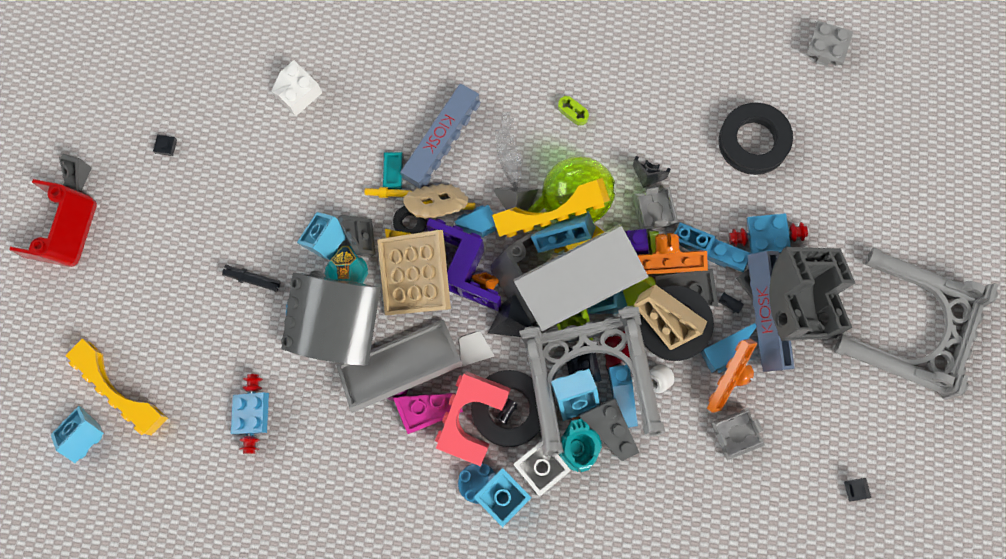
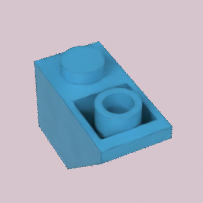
[454,205,497,238]

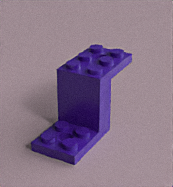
[427,218,502,311]

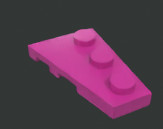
[393,393,463,434]

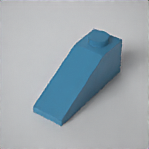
[531,211,596,253]
[700,323,757,374]
[608,365,638,428]

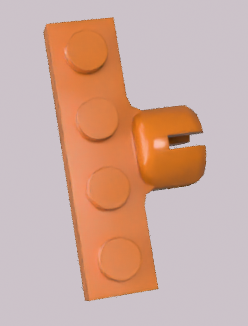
[637,233,708,274]
[707,339,757,413]

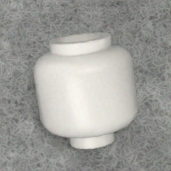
[650,364,675,394]

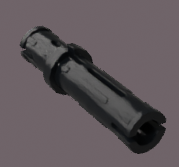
[222,264,281,292]

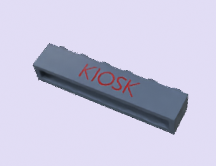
[400,83,480,189]
[747,251,795,372]

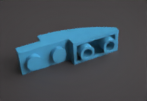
[674,223,752,273]

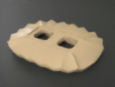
[403,183,468,219]

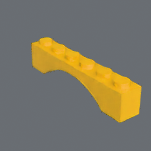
[492,178,610,238]
[65,338,168,436]

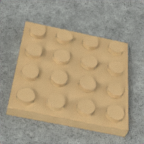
[377,230,451,316]

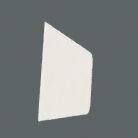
[459,332,494,367]

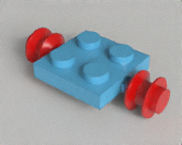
[729,213,808,254]
[231,374,269,454]

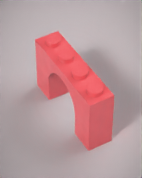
[435,371,511,466]

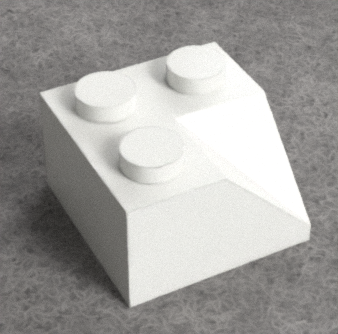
[271,60,322,116]
[513,440,571,497]

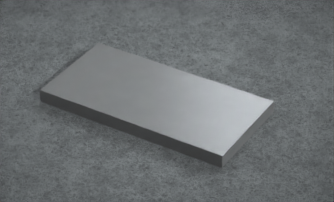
[514,224,648,331]
[336,319,463,413]

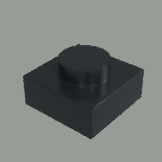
[153,134,177,156]
[844,478,871,502]

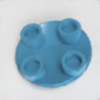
[458,463,496,504]

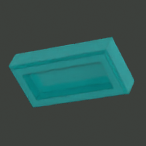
[383,152,403,189]

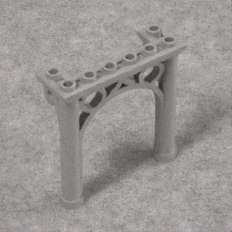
[834,247,999,400]
[519,306,665,456]

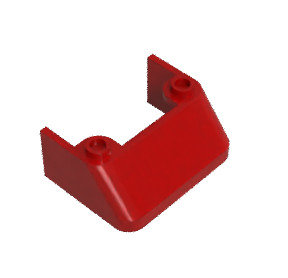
[9,179,97,267]

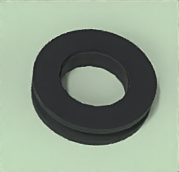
[718,102,793,175]
[639,286,714,361]
[471,370,541,447]

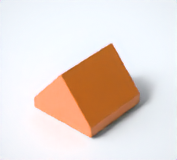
[472,272,499,291]

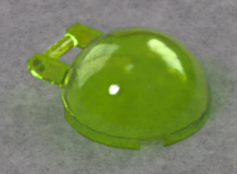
[528,156,615,229]

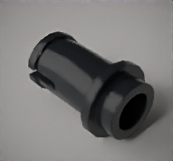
[718,292,744,314]
[496,398,518,425]

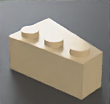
[634,285,707,350]

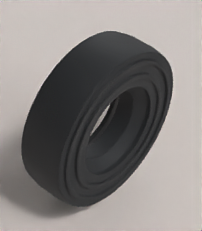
[393,206,427,234]

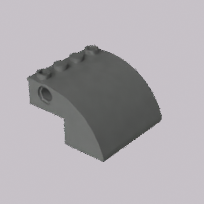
[769,247,855,341]
[281,272,380,366]

